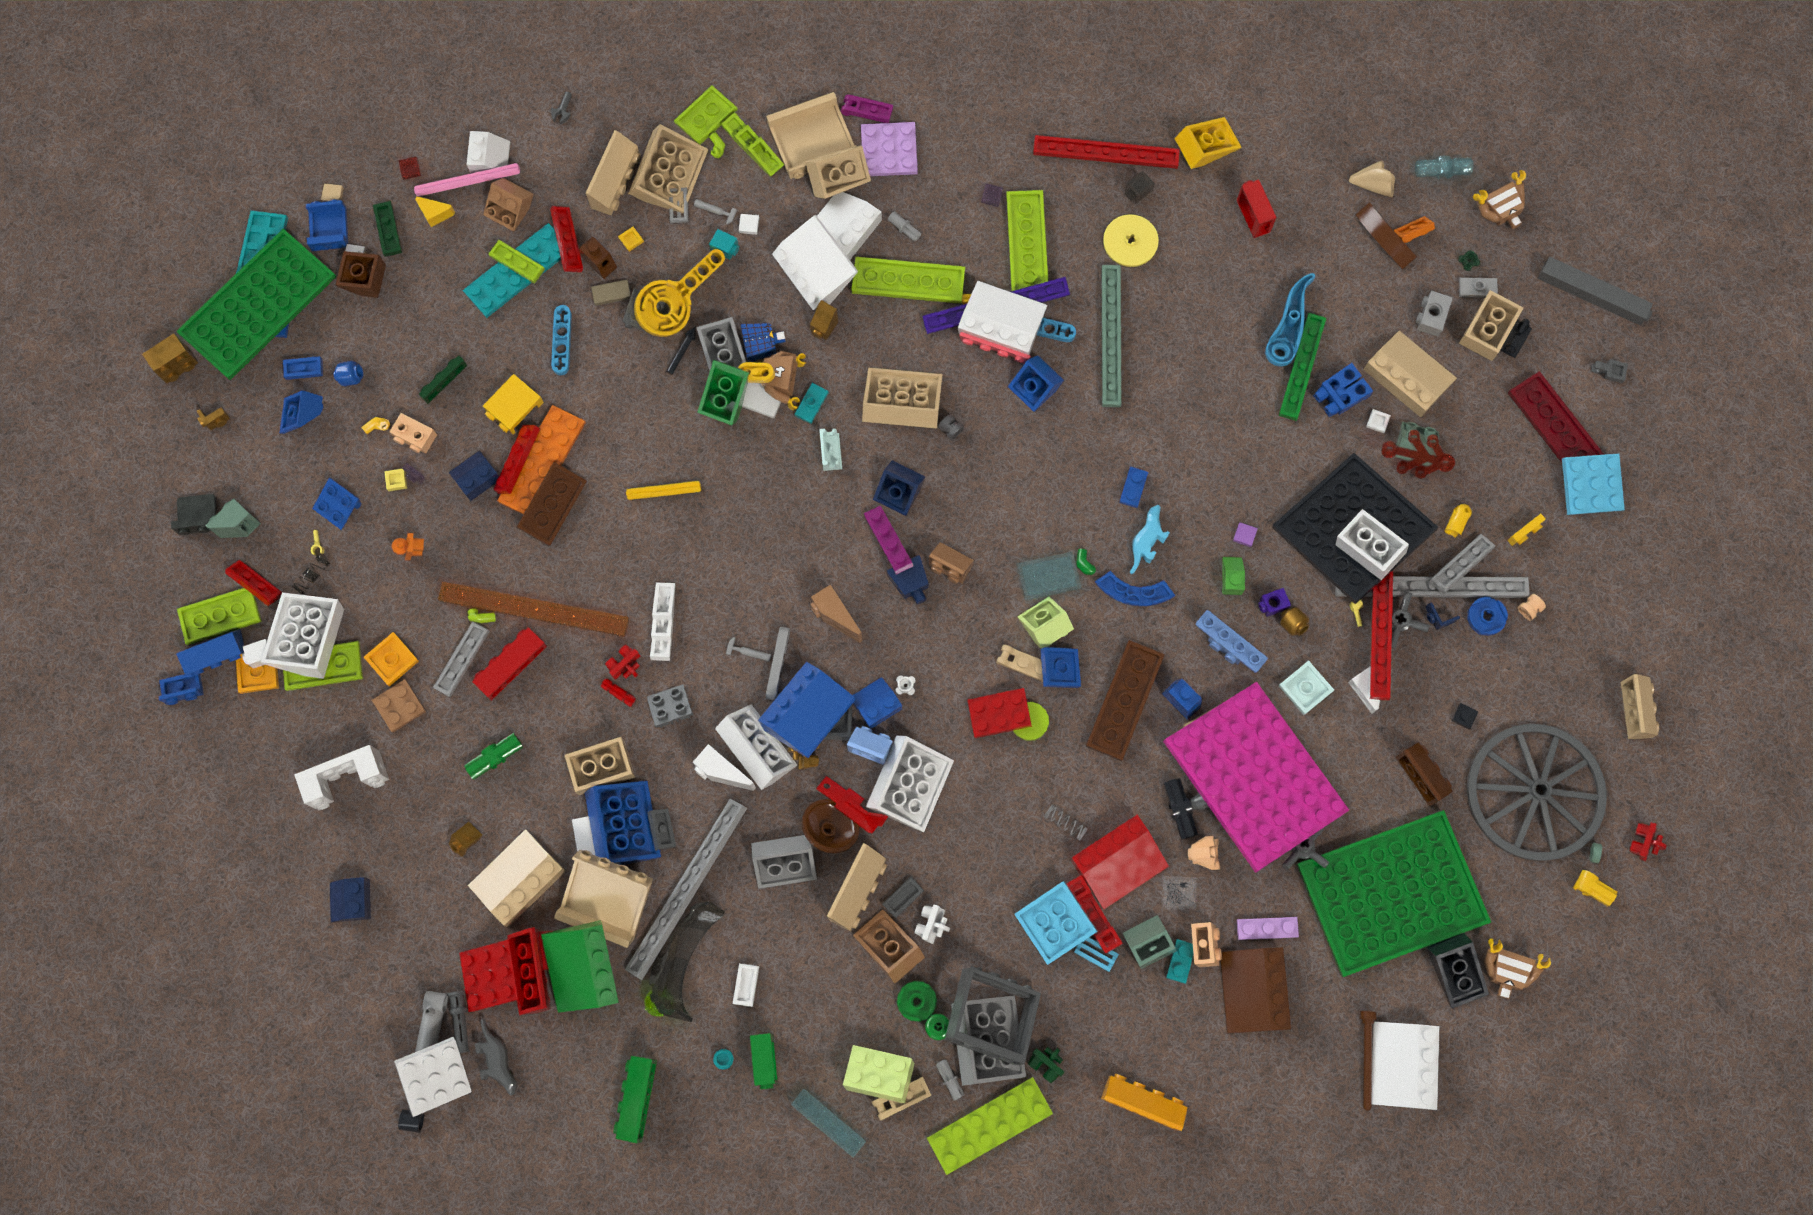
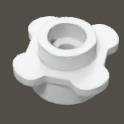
[896,676,915,695]

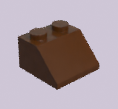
[335,251,386,298]

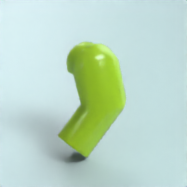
[709,132,725,158]
[467,608,496,623]

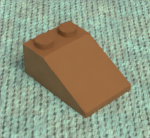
[810,585,863,643]
[853,910,925,984]

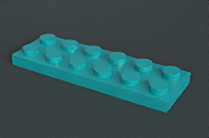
[463,223,561,318]

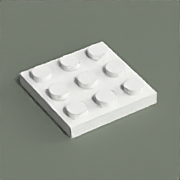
[394,1037,472,1117]

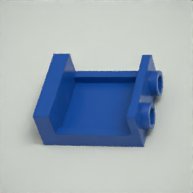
[306,199,348,251]

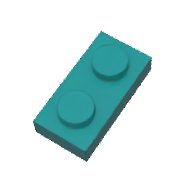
[1166,939,1194,984]

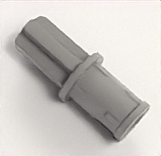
[888,211,921,241]
[936,1060,965,1101]

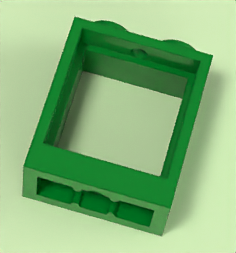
[750,1033,778,1090]

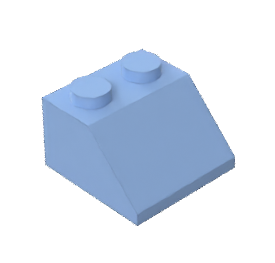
[847,726,893,765]

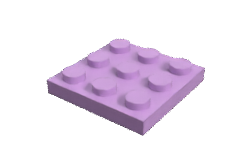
[861,122,917,176]

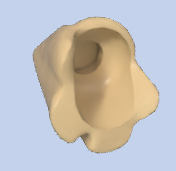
[1349,161,1395,197]

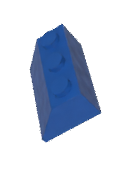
[176,629,244,676]

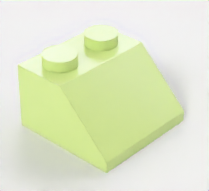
[1017,597,1074,649]

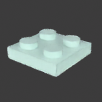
[1279,661,1334,715]

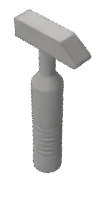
[694,199,737,225]
[726,637,772,662]

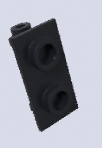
[1500,319,1532,358]

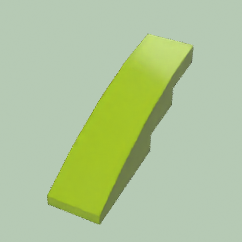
[721,112,784,177]

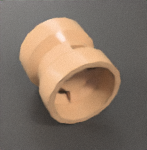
[1518,594,1546,621]

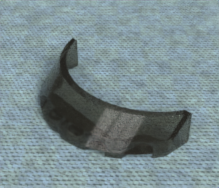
[649,901,725,1022]

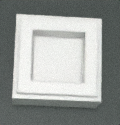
[739,214,759,235]
[1366,409,1391,433]

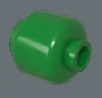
[925,1014,949,1041]

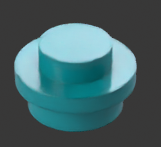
[713,1049,734,1070]

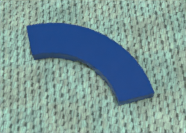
[1095,571,1175,606]

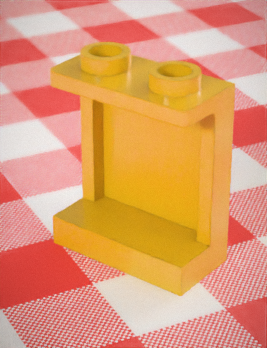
[483,374,544,434]

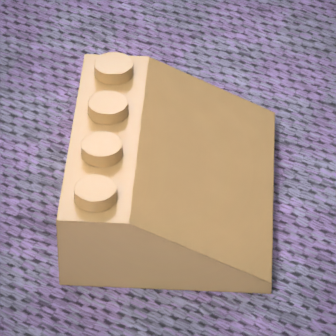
[628,124,708,213]
[1363,331,1457,417]
[862,368,942,428]
[468,829,566,927]
[827,843,888,932]

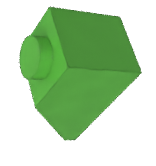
[1222,557,1245,595]

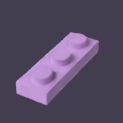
[1237,917,1299,940]

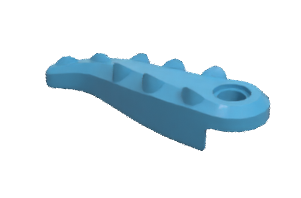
[1265,273,1315,367]

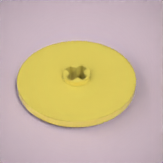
[1103,215,1159,267]

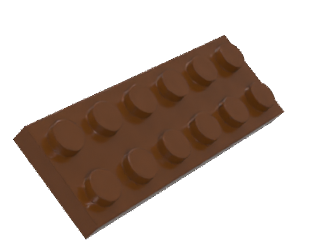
[1086,640,1165,761]

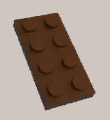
[516,462,587,546]

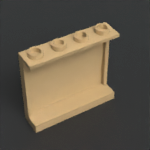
[766,92,856,179]
[554,850,653,948]

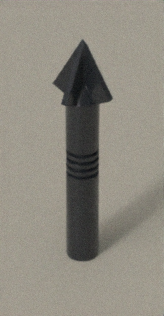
[666,326,696,375]

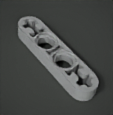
[766,627,790,700]

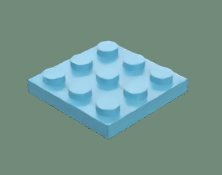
[1562,454,1625,515]
[1014,881,1098,965]

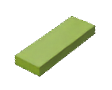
[488,240,545,284]

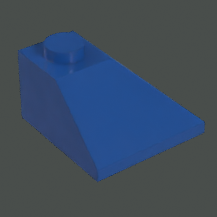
[279,390,323,434]

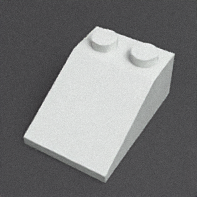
[693,744,756,791]

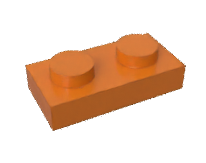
[1394,216,1435,243]

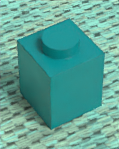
[709,229,739,260]

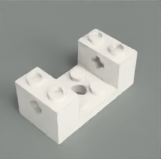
[294,745,389,810]

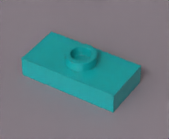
[795,383,829,424]

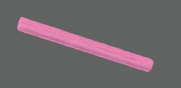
[414,163,520,197]

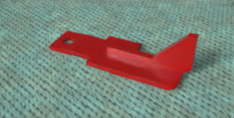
[816,776,888,834]

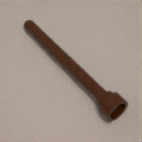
[1360,1011,1377,1111]

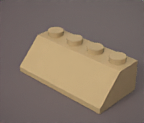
[586,130,641,215]

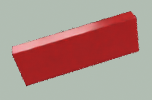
[225,560,283,606]

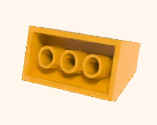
[1101,1073,1188,1131]

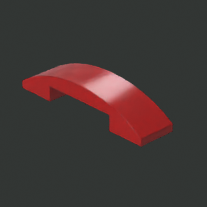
[1066,875,1123,954]

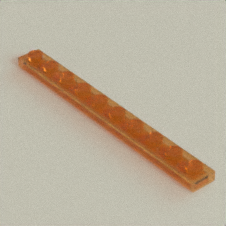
[438,582,629,637]

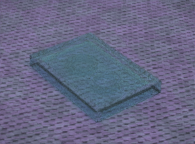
[1017,552,1082,601]

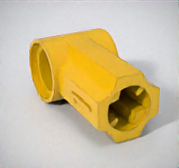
[1573,870,1617,907]

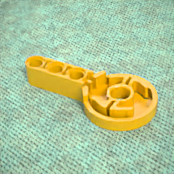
[634,249,725,337]

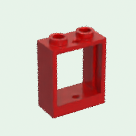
[1237,179,1277,238]

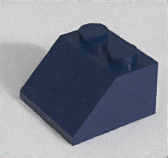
[449,451,499,502]
[873,460,925,516]
[330,877,371,923]

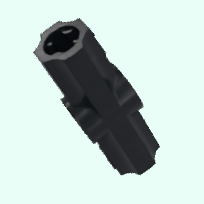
[1164,778,1198,840]

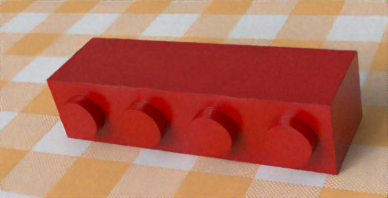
[472,627,547,701]

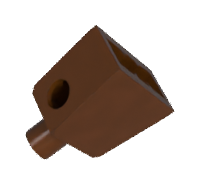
[579,237,617,279]

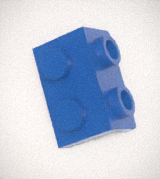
[158,673,204,705]

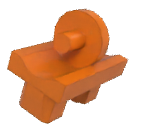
[392,533,424,560]

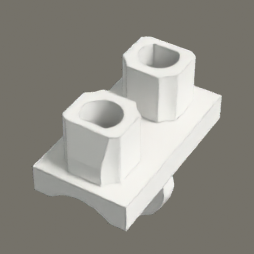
[915,905,950,944]

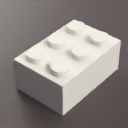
[1336,509,1409,580]

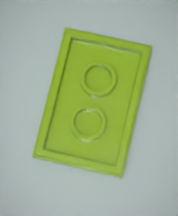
[674,85,738,145]

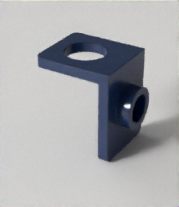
[1425,602,1460,630]

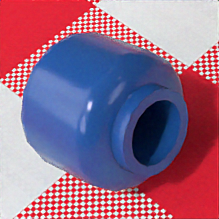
[333,361,363,387]

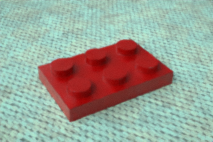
[968,688,1032,738]

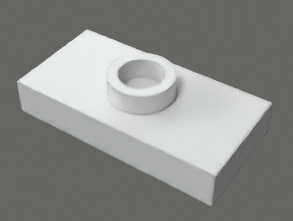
[733,963,759,1007]

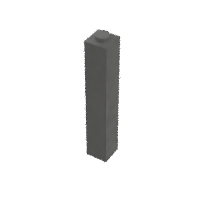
[1537,257,1653,325]

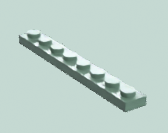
[1101,265,1121,407]

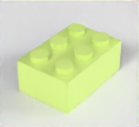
[843,1045,914,1104]

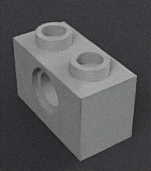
[1416,291,1452,337]

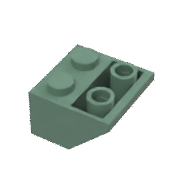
[1395,421,1439,467]
[205,498,261,538]
[1123,915,1177,969]

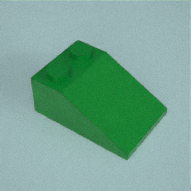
[697,359,750,425]

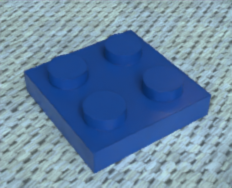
[1040,647,1081,688]

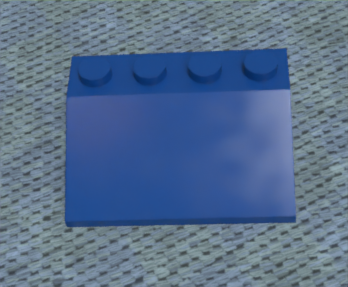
[758,662,856,758]
[585,781,661,865]

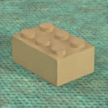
[1459,290,1523,361]
[565,737,635,795]

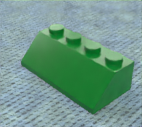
[613,1056,657,1143]

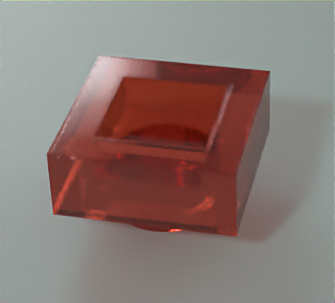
[399,157,421,180]

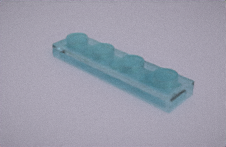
[791,1088,866,1158]

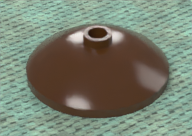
[802,799,859,853]

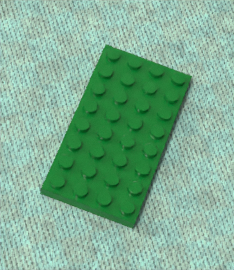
[176,229,336,380]

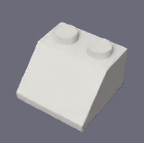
[466,131,510,173]

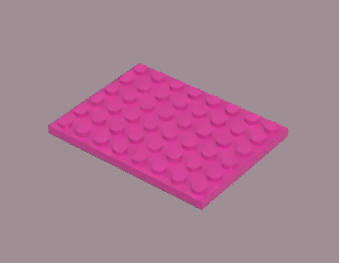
[1163,682,1349,873]

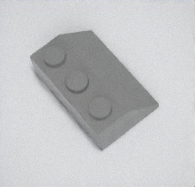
[751,835,817,889]

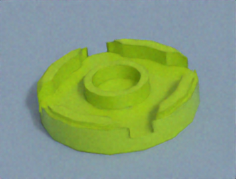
[1013,702,1049,741]

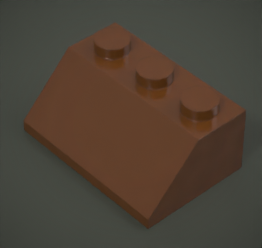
[1395,742,1453,806]

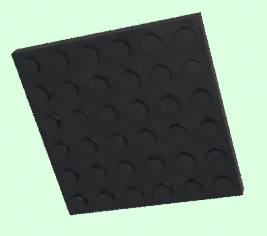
[1272,453,1438,604]

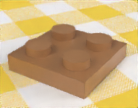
[372,679,426,733]

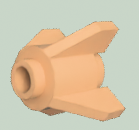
[1188,836,1220,870]

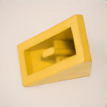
[415,197,455,227]

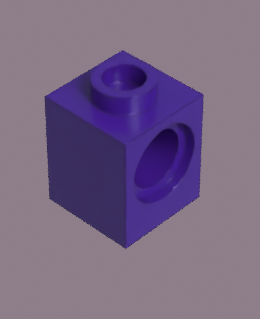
[1258,588,1291,617]

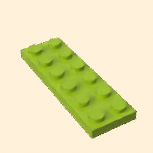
[1006,190,1048,291]
[852,257,965,304]
[927,1077,1053,1175]

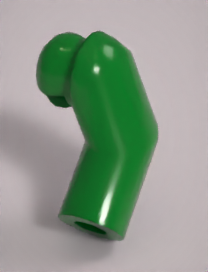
[1076,549,1096,575]

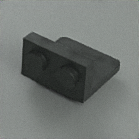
[171,494,217,536]

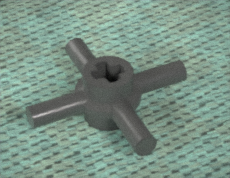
[1371,591,1430,649]
[1282,828,1330,870]

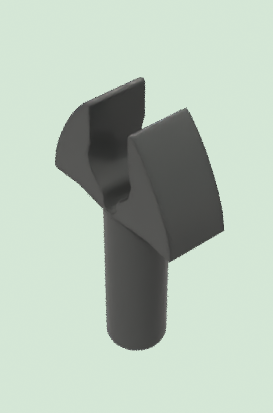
[551,92,572,124]

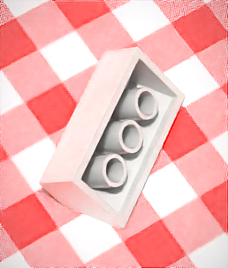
[715,704,797,790]

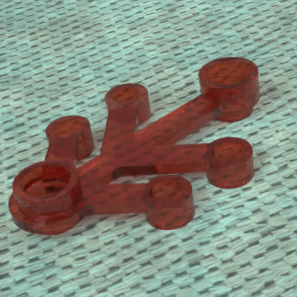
[1382,430,1455,479]

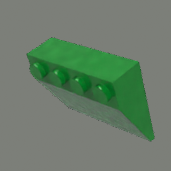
[541,920,619,1013]

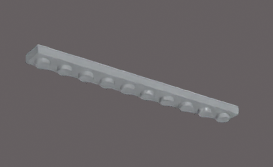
[1335,576,1530,598]
[625,799,747,980]

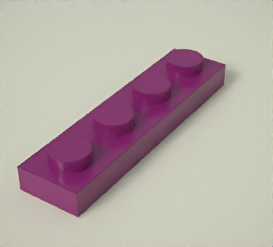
[863,505,913,575]

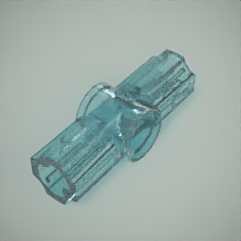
[1415,155,1474,179]

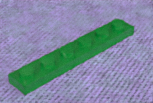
[1278,313,1326,421]

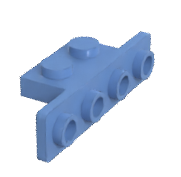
[1195,610,1268,673]

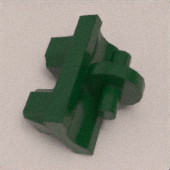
[1028,1047,1065,1083]

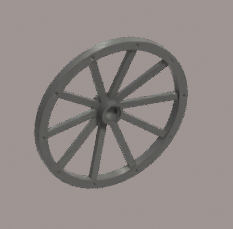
[1467,724,1607,861]

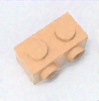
[390,413,437,454]
[1191,922,1222,967]

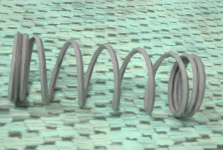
[1044,804,1088,841]

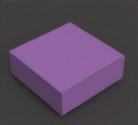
[1233,522,1258,547]

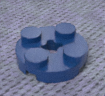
[1467,597,1508,636]

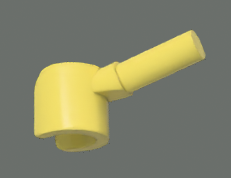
[311,530,324,556]
[1349,600,1363,627]

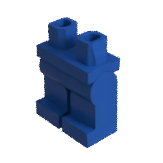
[1314,363,1373,417]

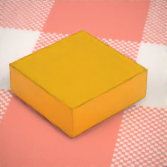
[618,227,644,252]

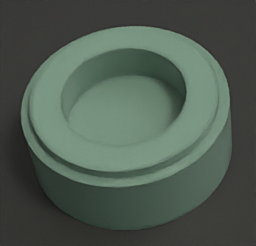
[1589,843,1602,864]

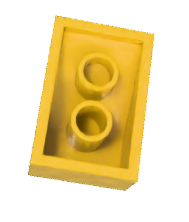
[1174,117,1242,169]

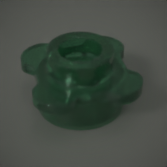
[1458,250,1480,271]

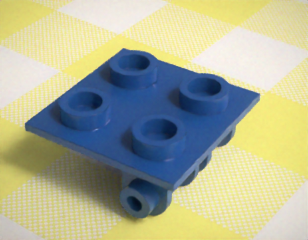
[312,478,362,530]

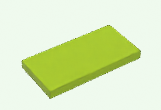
[177,588,262,645]
[283,641,363,691]

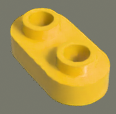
[738,362,775,383]

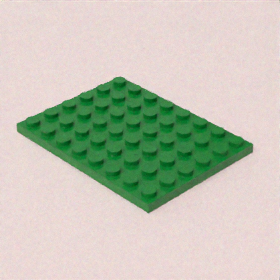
[1296,810,1492,977]

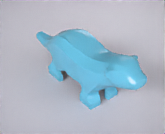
[1130,505,1170,574]

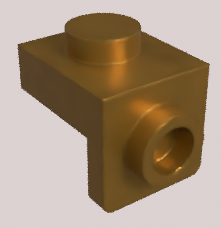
[197,408,230,430]
[449,822,483,857]

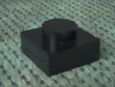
[1451,703,1478,729]

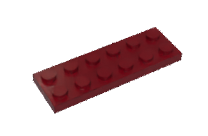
[1508,371,1604,463]

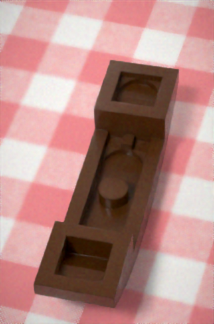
[1356,202,1417,269]

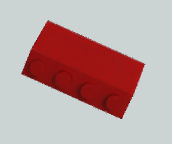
[507,927,551,1015]

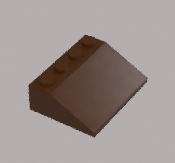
[1220,947,1291,1033]

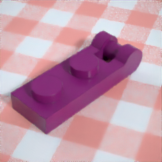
[840,95,894,123]

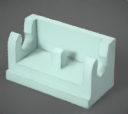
[820,429,842,471]

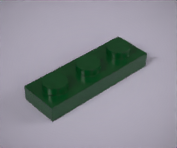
[373,201,403,257]
[419,355,467,404]

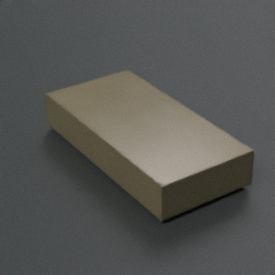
[591,280,631,306]

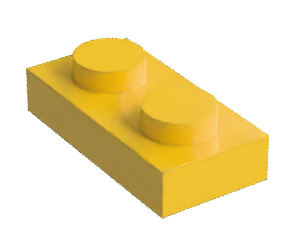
[1507,514,1546,546]

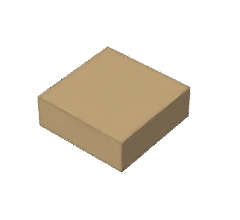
[321,184,344,202]

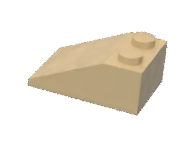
[806,145,871,199]

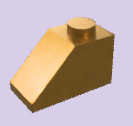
[810,300,838,340]

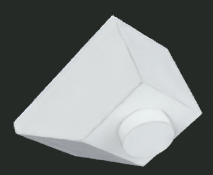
[1348,667,1380,714]

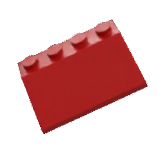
[1070,814,1169,910]

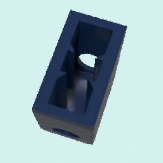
[887,555,929,605]

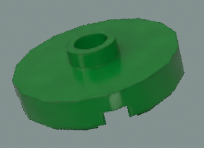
[897,981,937,1022]

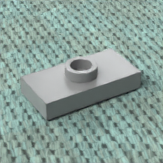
[1459,278,1498,298]

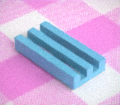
[1074,938,1119,972]

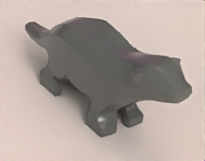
[475,1019,517,1096]

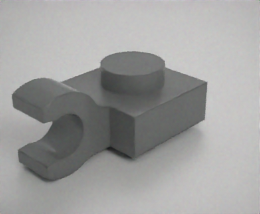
[1591,359,1628,383]

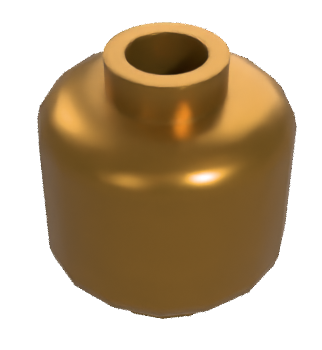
[1280,607,1309,636]

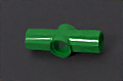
[464,733,523,780]

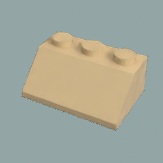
[1621,674,1659,739]

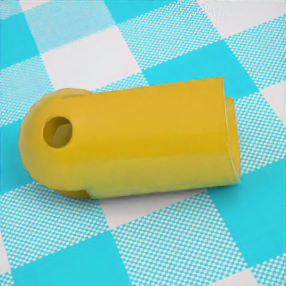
[1445,504,1472,538]

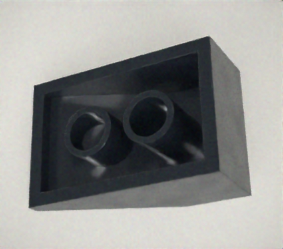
[1427,933,1489,1009]

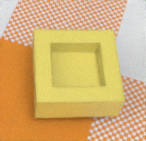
[385,469,407,491]

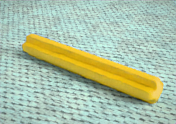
[626,481,701,500]

